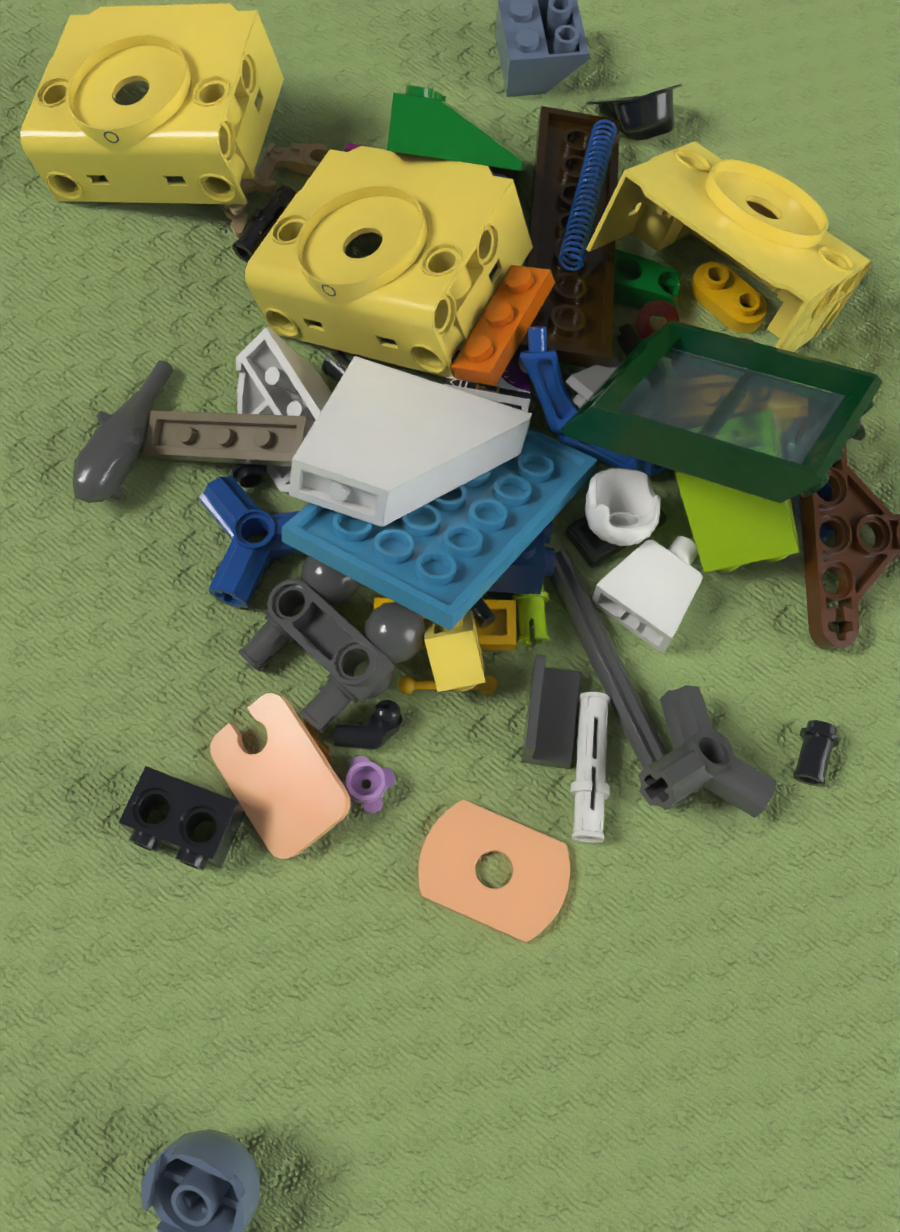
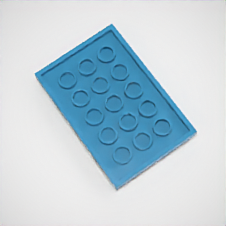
[282,428,598,631]

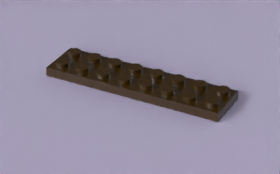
[518,106,620,368]

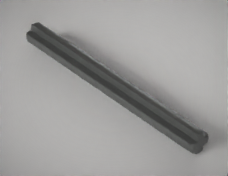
[549,551,688,809]

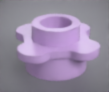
[342,756,395,814]

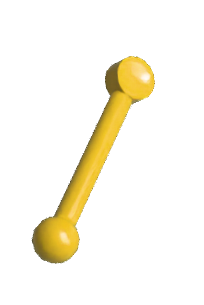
[397,675,498,696]

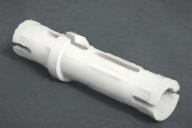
[570,692,610,843]

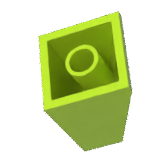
[675,412,799,573]

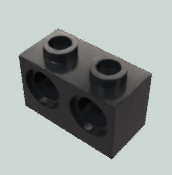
[118,766,245,871]

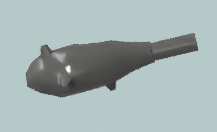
[73,360,173,503]

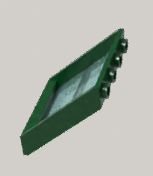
[561,320,883,503]

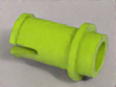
[511,586,549,645]

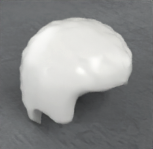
[585,468,661,546]

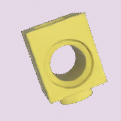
[424,610,486,692]

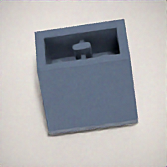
[495,0,589,97]

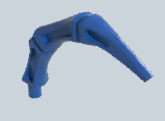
[519,326,669,477]

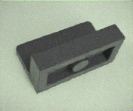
[521,654,581,769]

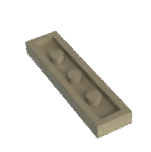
[143,410,314,467]

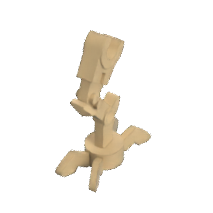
[217,142,328,238]

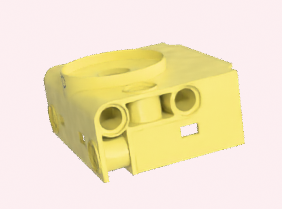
[20,3,284,205]
[586,141,872,352]
[245,146,533,378]

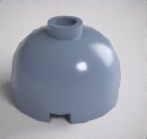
[141,1129,260,1232]

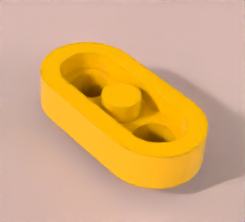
[691,262,767,333]

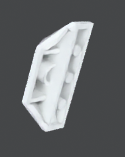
[236,327,332,493]

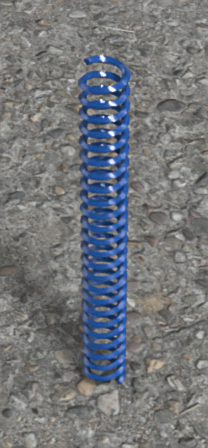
[558,119,617,271]

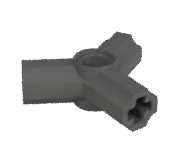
[638,685,776,818]

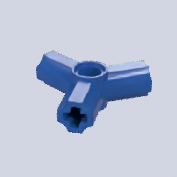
[199,475,303,609]

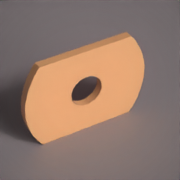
[418,799,570,944]

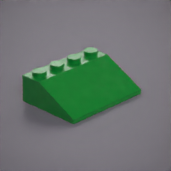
[387,85,529,171]

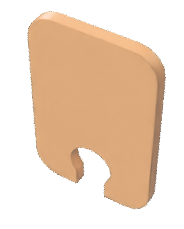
[210,693,350,859]

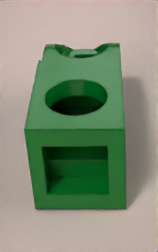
[613,249,683,317]

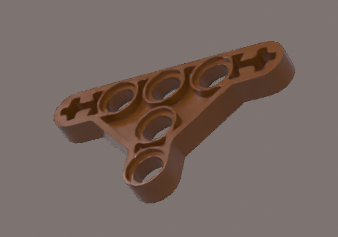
[796,426,900,650]

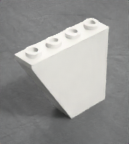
[289,356,532,527]

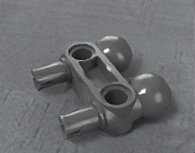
[238,556,425,733]

